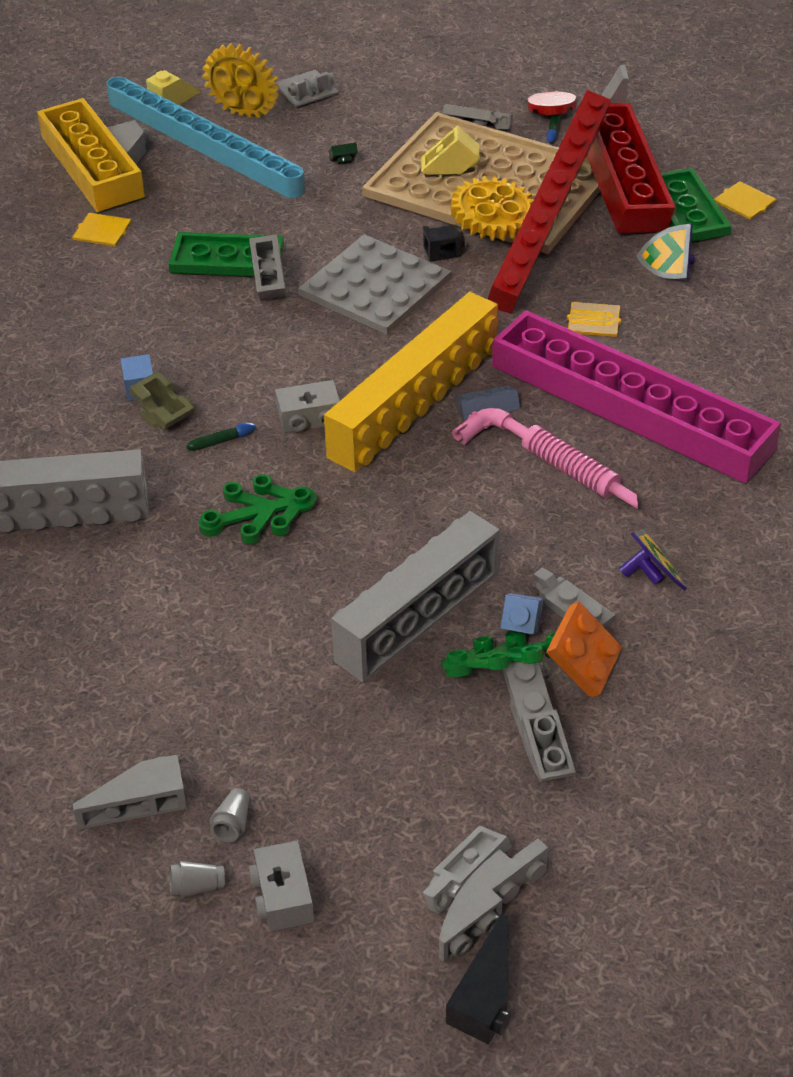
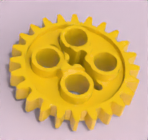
[202,43,280,118]
[450,176,534,241]

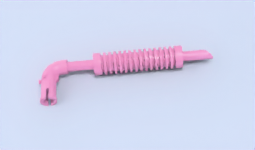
[452,408,638,509]

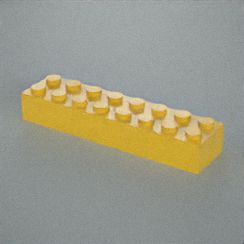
[324,292,499,472]

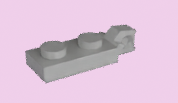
[442,104,513,130]
[533,568,615,629]
[422,826,511,914]

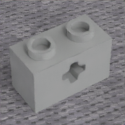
[249,234,287,300]
[275,380,340,433]
[248,840,314,932]

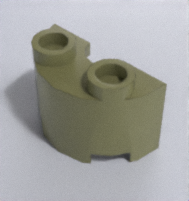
[129,371,195,430]

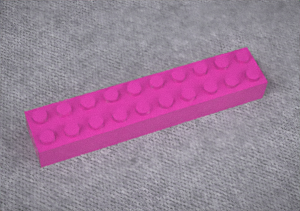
[492,310,781,484]

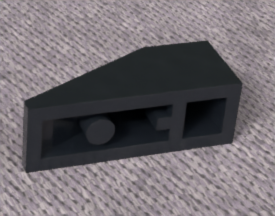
[446,913,511,1045]

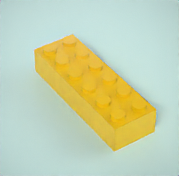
[37,98,145,212]

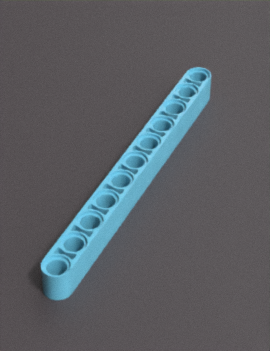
[106,77,305,198]

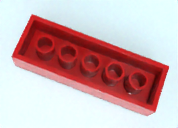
[587,103,676,233]

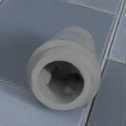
[210,788,250,843]
[169,860,225,899]

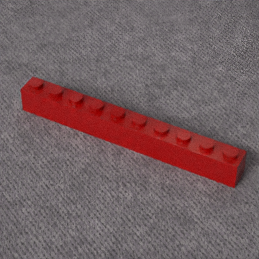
[488,89,611,314]

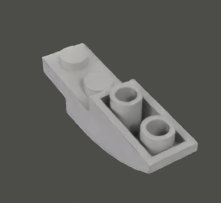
[502,662,576,782]
[439,838,548,962]

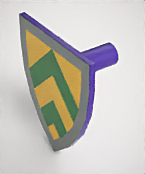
[636,224,695,280]
[619,529,687,591]

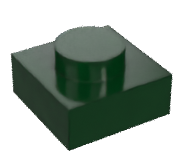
[328,142,358,164]

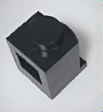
[423,224,465,262]

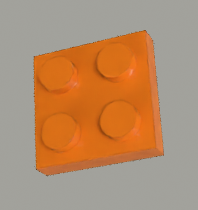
[546,601,622,697]

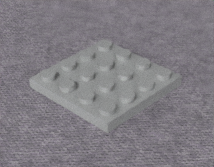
[298,234,451,335]

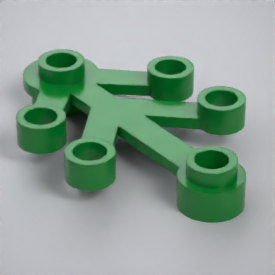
[198,474,317,544]
[441,631,556,677]

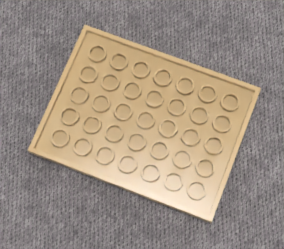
[362,112,600,254]

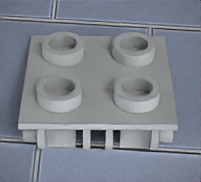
[275,69,339,107]

